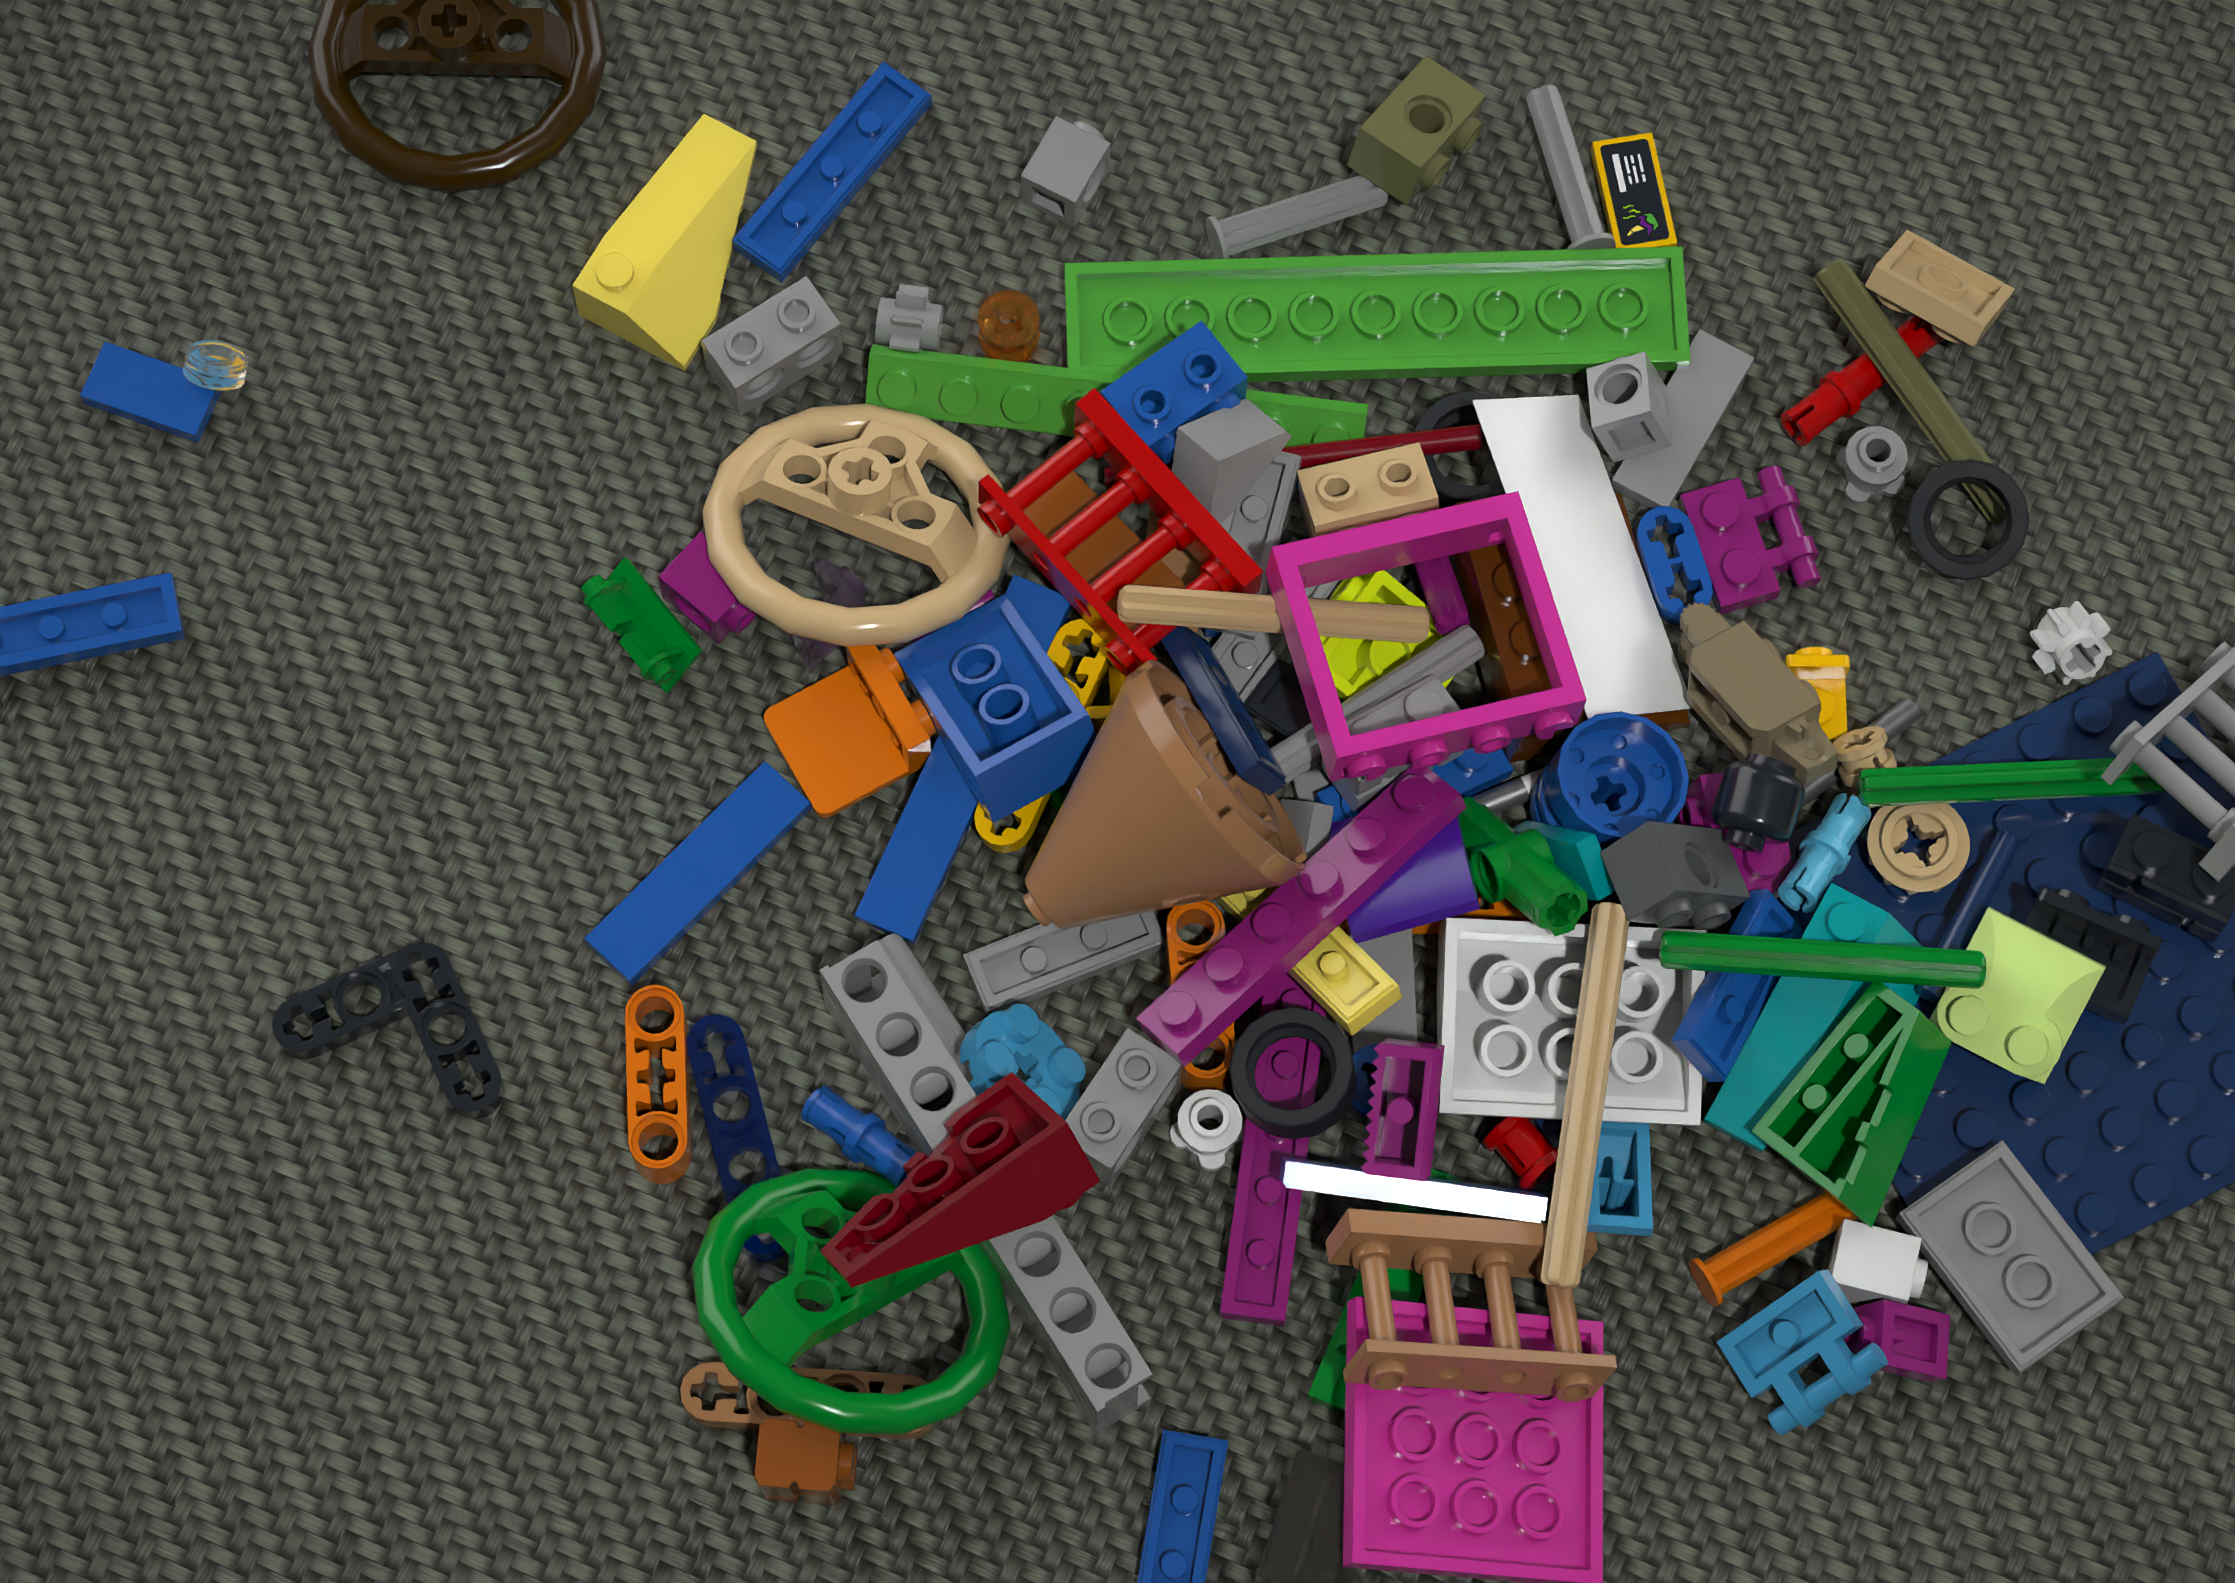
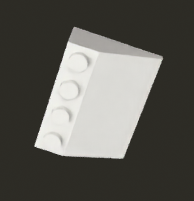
[1436,917,1706,1126]

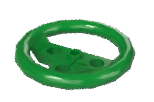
[692,1168,1011,1435]

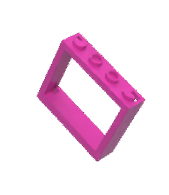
[1265,491,1587,782]

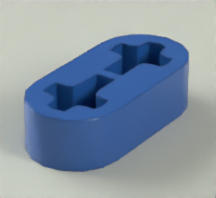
[1635,506,1713,626]

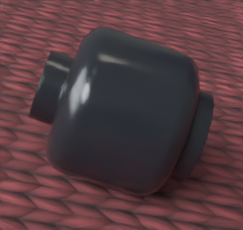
[1711,753,1805,854]

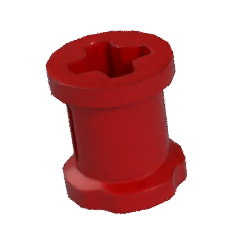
[1483,1117,1559,1191]

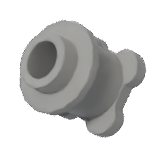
[1835,426,1908,505]

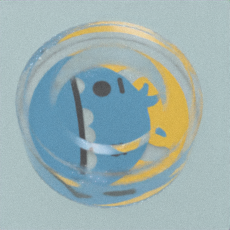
[183,340,248,391]

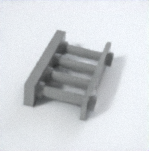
[2101,641,2235,882]

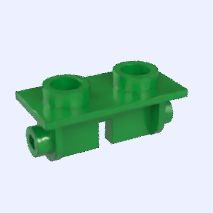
[581,558,703,693]

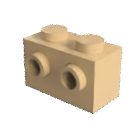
[1297,442,1439,538]

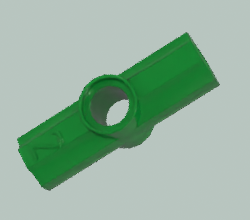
[1459,796,1588,937]

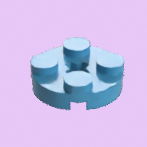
[960,1003,1086,1120]

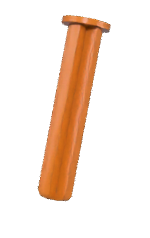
[1689,1192,1858,1307]

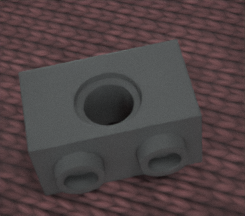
[1600,821,1751,931]

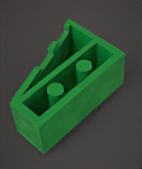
[1752,982,1952,1228]

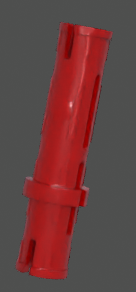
[1780,314,1945,446]

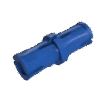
[801,1085,917,1188]

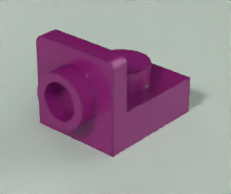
[1843,1299,1950,1383]

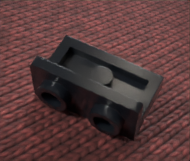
[2024,888,2163,1025]

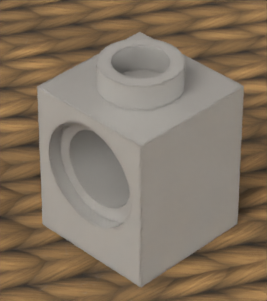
[1021,116,1110,228]
[1586,352,1672,463]

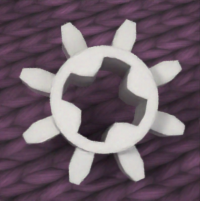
[2030,601,2113,685]

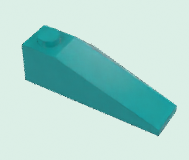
[1703,883,1923,1153]

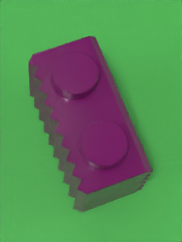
[1361,1038,1445,1181]

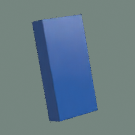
[80,341,223,444]

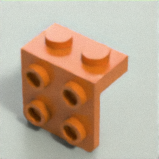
[764,645,936,818]

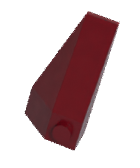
[820,1072,1100,1288]

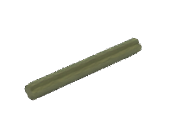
[1814,258,2006,524]

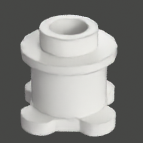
[1170,1089,1246,1171]

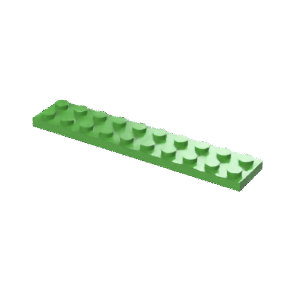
[1064,246,1691,382]

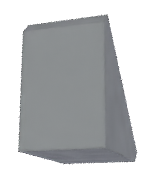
[1171,398,1292,525]

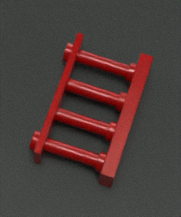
[977,388,1263,676]

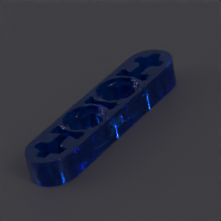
[687,1014,786,1262]

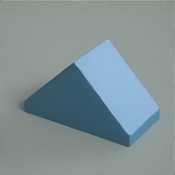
[1587,1122,1653,1236]

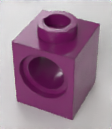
[658,531,757,644]

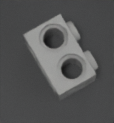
[701,276,844,417]
[1065,1028,1182,1188]

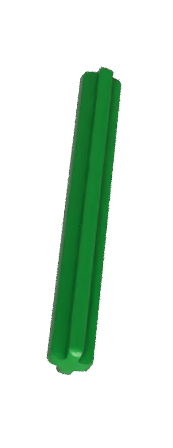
[1857,758,2167,807]
[1659,931,1987,989]

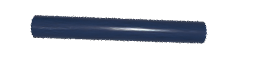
[1916,830,2021,1003]

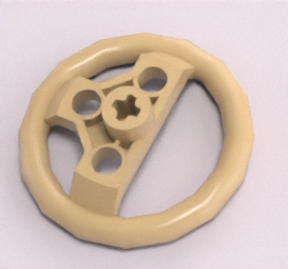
[702,403,1011,647]

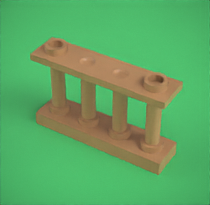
[1326,1209,1617,1402]

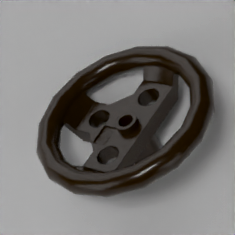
[308,0,607,193]

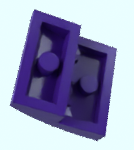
[1329,815,1480,944]

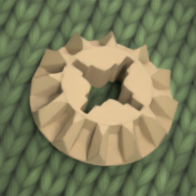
[1866,804,1970,895]

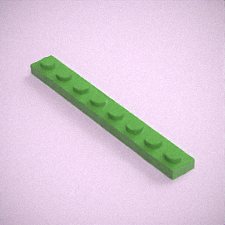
[865,344,1368,447]

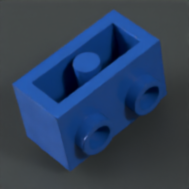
[1100,320,1248,464]

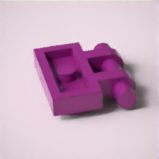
[1678,466,1821,615]

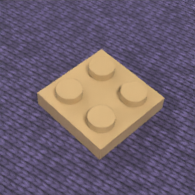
[1864,230,2015,347]

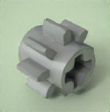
[875,284,944,352]

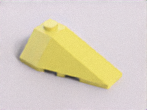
[572,114,757,371]

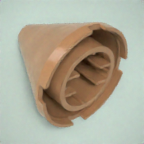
[1023,660,1308,929]

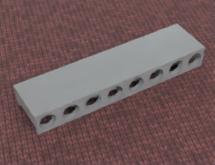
[819,939,1153,1438]

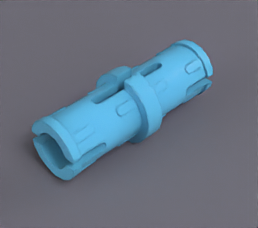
[1778,793,1871,913]

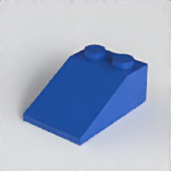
[894,594,1097,823]

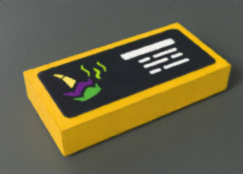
[1590,132,1677,248]

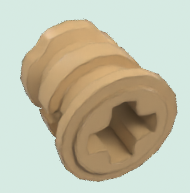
[1833,726,1897,808]

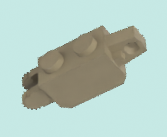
[1678,602,1838,785]

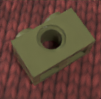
[1347,56,1486,205]

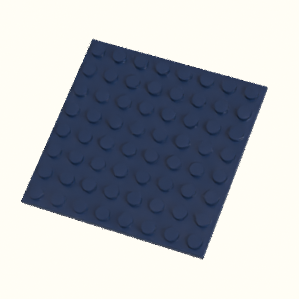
[1735,652,2235,1319]

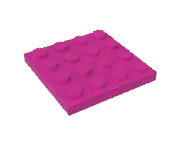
[1343,1297,1603,1583]

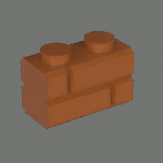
[754,1418,858,1506]

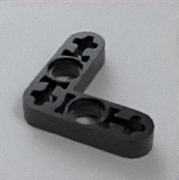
[272,942,505,1119]

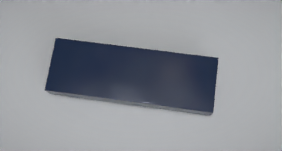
[1161,626,1287,796]

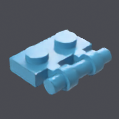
[1717,1269,1888,1436]

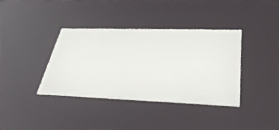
[1472,395,1693,719]

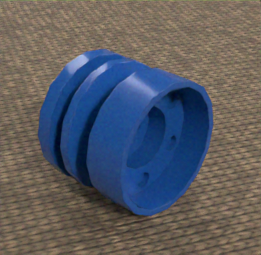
[1529,711,1689,851]

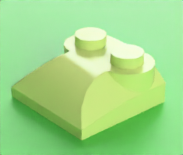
[1929,906,2106,1084]

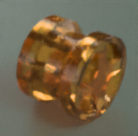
[978,290,1040,362]

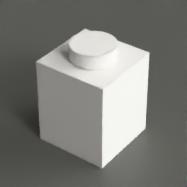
[1828,1219,1928,1306]

